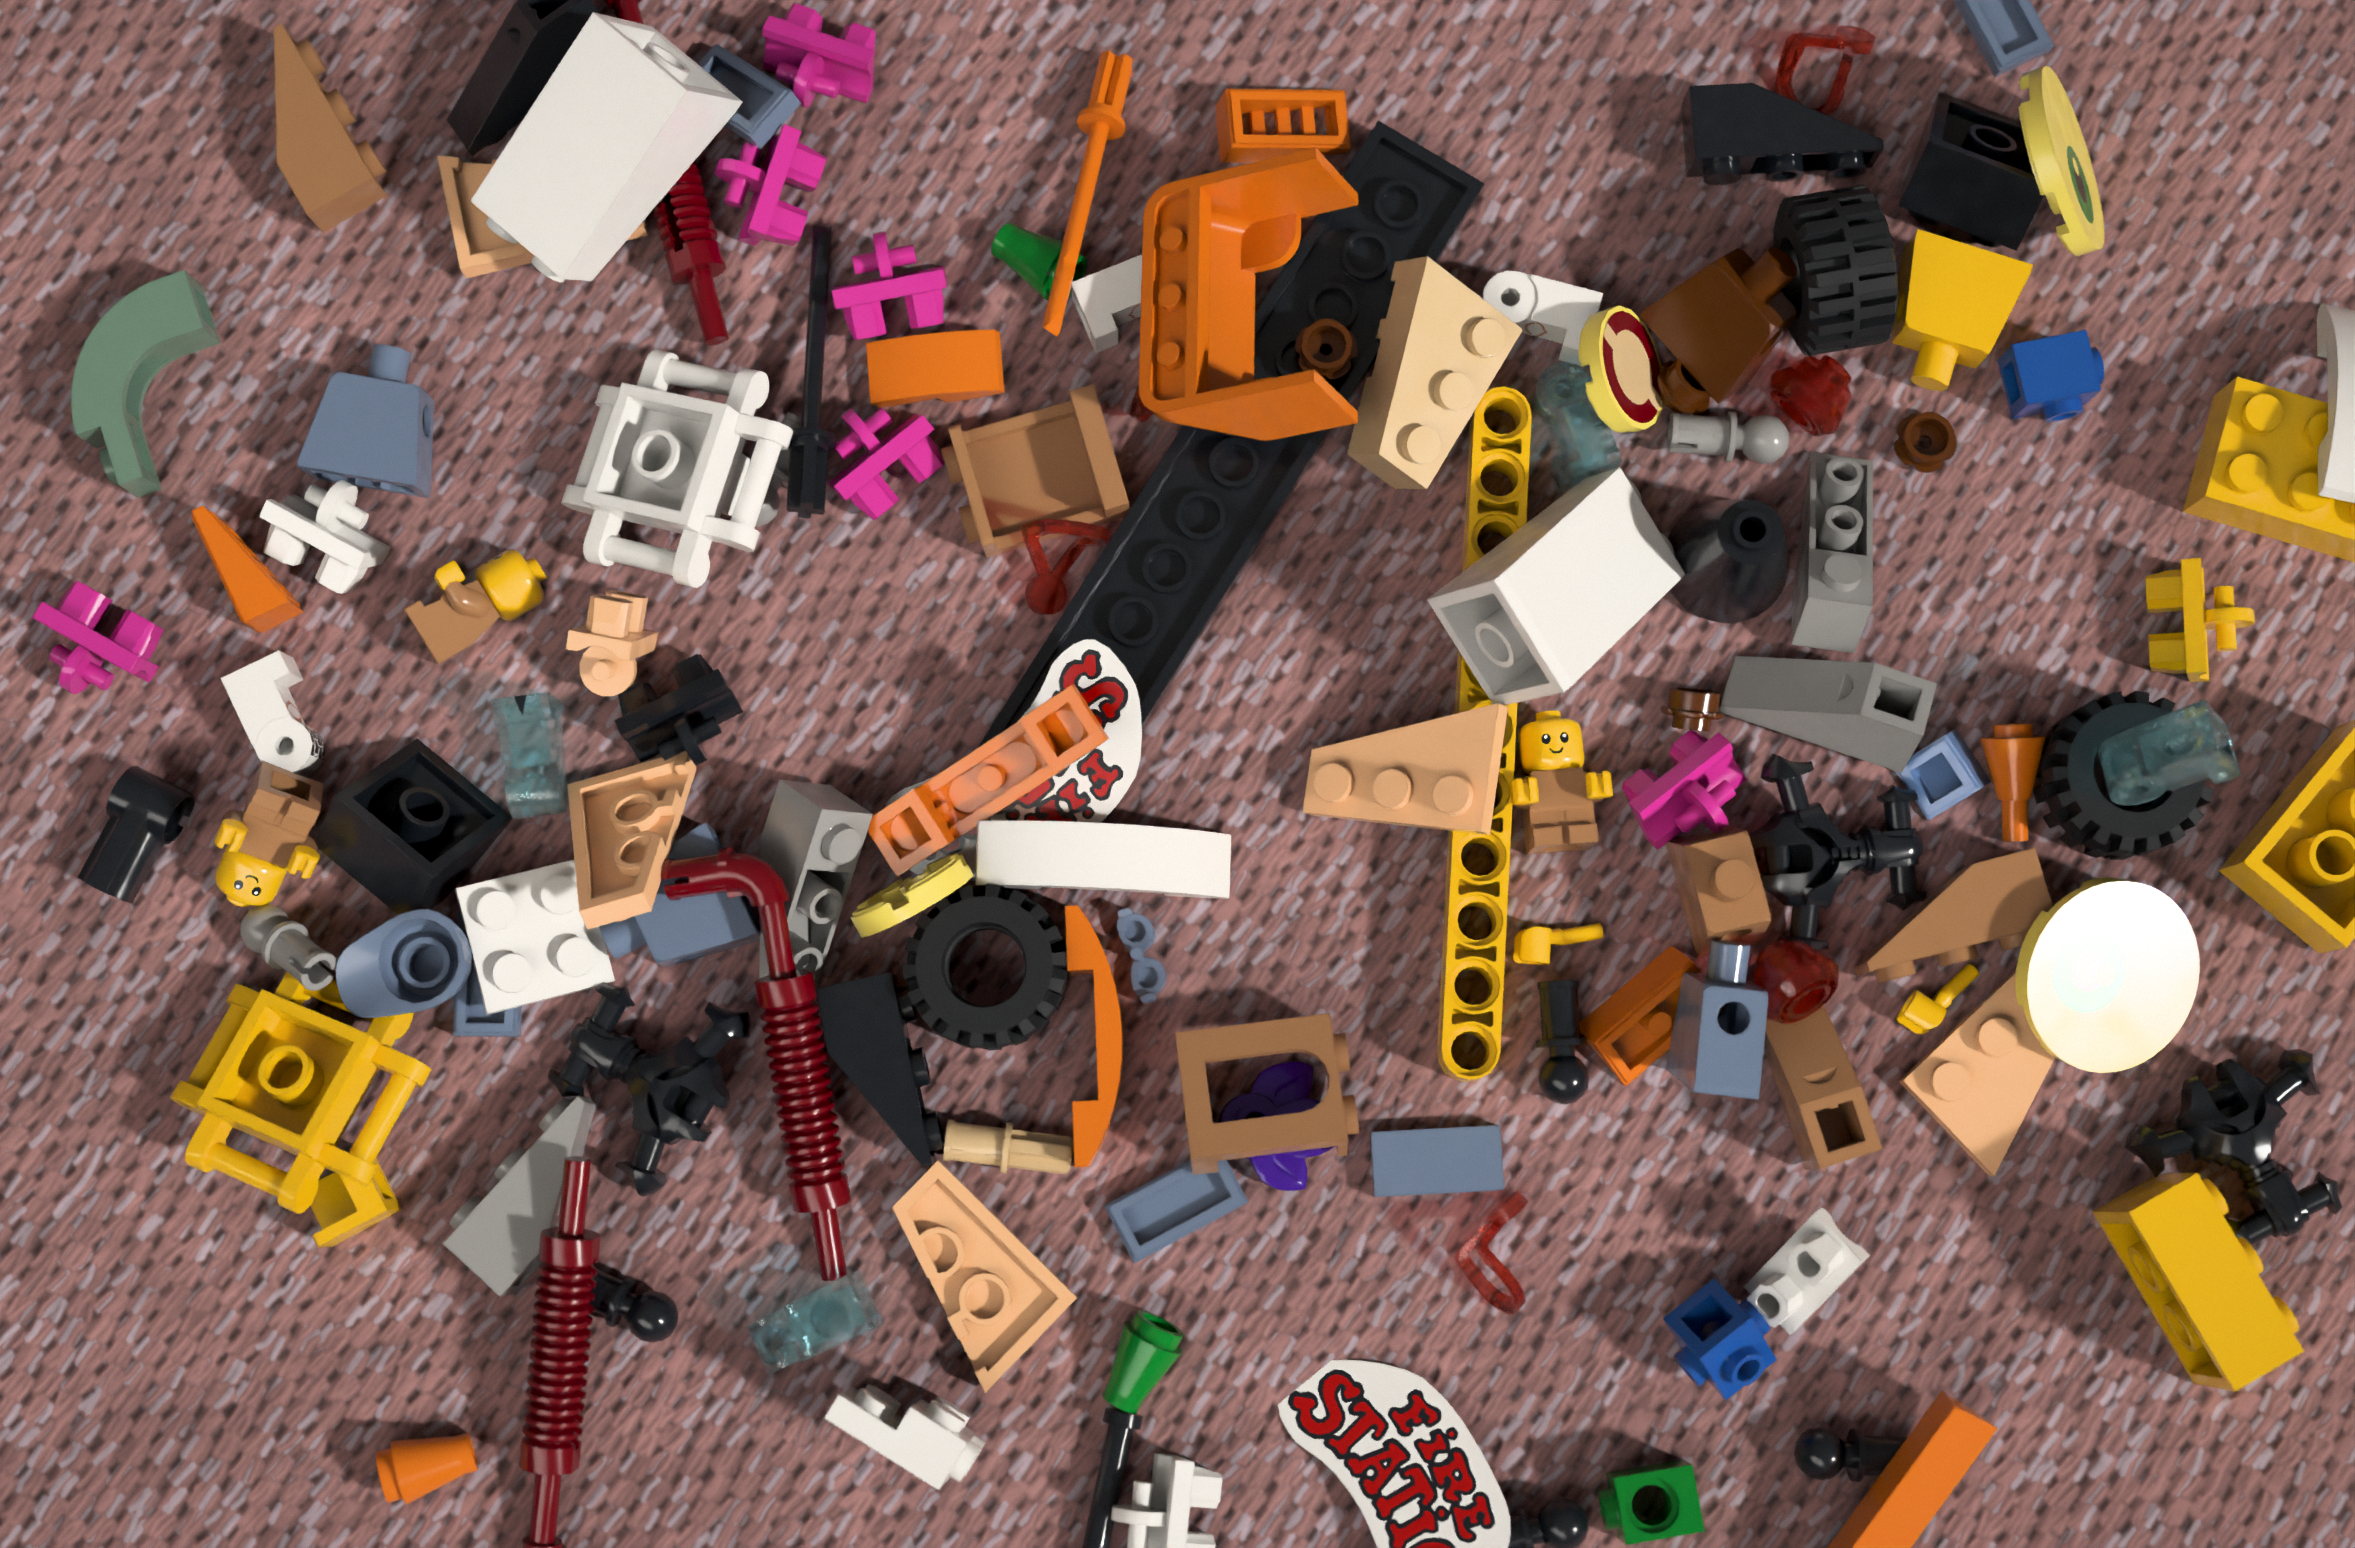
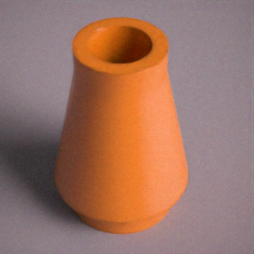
[375,1432,478,1505]

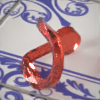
[1775,25,1875,116]
[1021,519,1111,615]
[1455,1190,1528,1315]

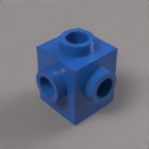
[1663,1278,1777,1400]

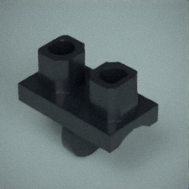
[614,654,743,766]

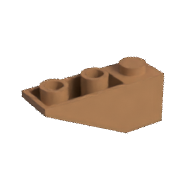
[274,23,387,233]
[1854,848,2053,983]
[1753,965,1883,1170]

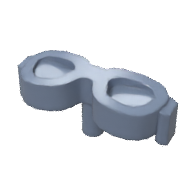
[1116,908,1167,1004]

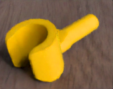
[1513,923,1604,965]
[1896,964,1979,1035]

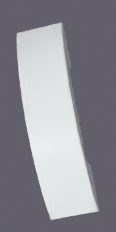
[2317,303,2355,503]
[974,820,1231,899]

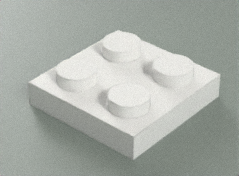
[455,860,615,1015]

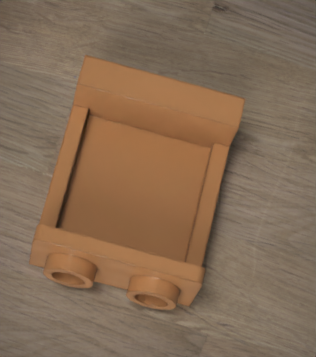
[941,384,1130,558]

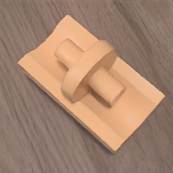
[566,590,658,696]

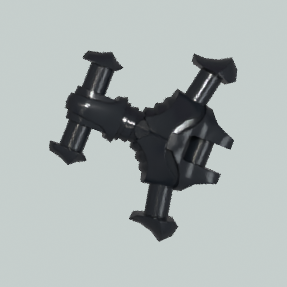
[1748,754,1927,965]
[548,982,752,1197]
[2125,1049,2343,1250]

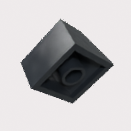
[1899,92,2044,251]
[315,738,513,915]

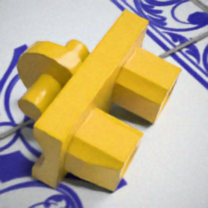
[2145,558,2255,682]

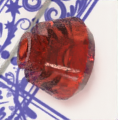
[1769,355,1852,437]
[1752,940,1839,1024]

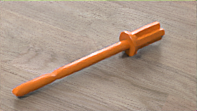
[1042,50,1133,337]

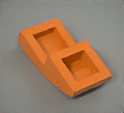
[866,329,1005,408]

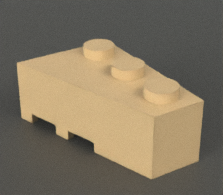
[1347,256,1523,489]

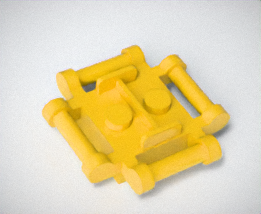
[170,972,432,1214]

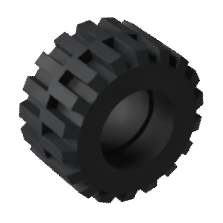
[1773,185,1898,356]
[2033,691,2216,860]
[903,884,1069,1051]

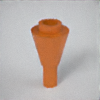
[1980,723,2046,842]

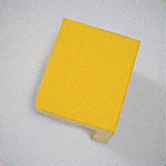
[310,1158,402,1248]

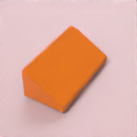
[1580,946,1700,1086]

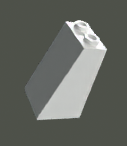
[470,12,743,282]
[1427,467,1686,705]

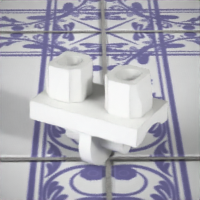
[259,480,391,594]
[1744,1207,1870,1335]
[1111,1453,1222,1548]

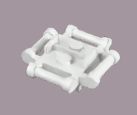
[561,350,794,588]

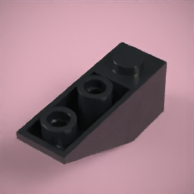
[447,0,600,156]
[1681,83,1884,185]
[816,972,944,1166]

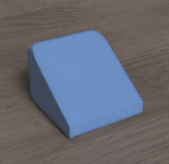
[1896,729,1990,821]

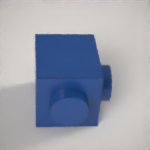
[1997,330,2104,422]

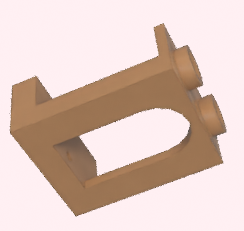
[1175,1013,1359,1175]

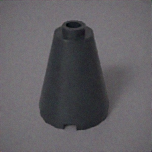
[1668,499,1790,624]

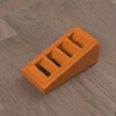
[1215,89,1351,163]
[191,505,304,633]

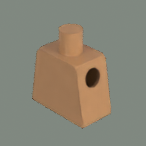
[1666,826,1771,959]

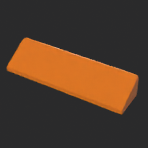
[1827,1390,1998,1548]

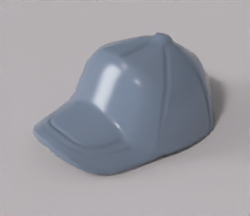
[335,909,472,1018]

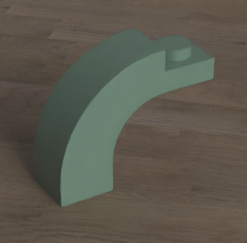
[71,270,221,498]

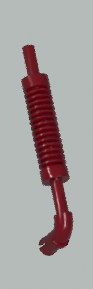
[605,0,729,346]
[662,847,851,1281]
[519,1156,601,1548]

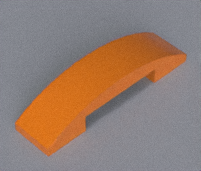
[868,684,1110,877]
[1065,905,1123,1168]

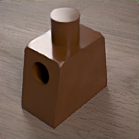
[1639,247,1797,404]

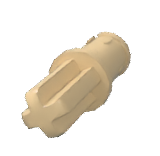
[943,1120,1074,1174]

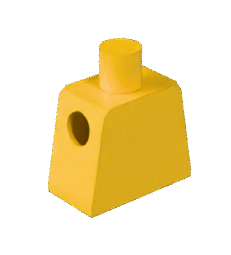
[1892,229,2033,391]

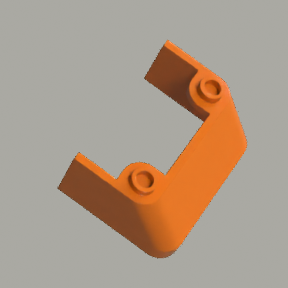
[1139,147,1358,441]

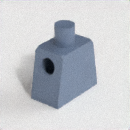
[297,344,434,499]
[599,823,760,967]
[1666,939,1768,1100]

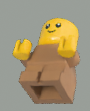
[404,549,547,664]
[1511,711,1613,855]
[214,761,324,907]

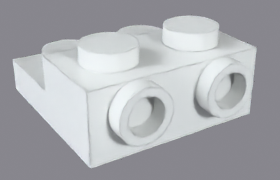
[824,1384,986,1490]

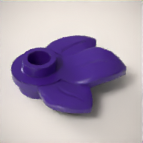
[1218,1062,1334,1191]

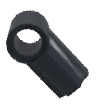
[77,766,195,903]

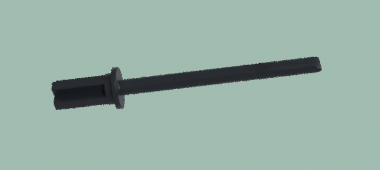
[786,225,835,518]

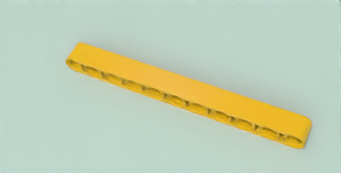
[1437,386,1532,1082]

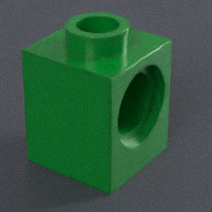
[1598,1459,1705,1545]

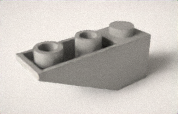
[1791,452,1873,653]
[1719,656,1937,773]
[759,780,873,988]
[443,1096,596,1297]

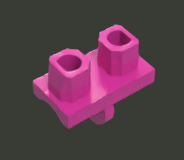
[762,3,876,108]
[715,124,827,246]
[831,231,948,340]
[828,407,945,520]
[32,580,164,694]
[1622,730,1747,850]

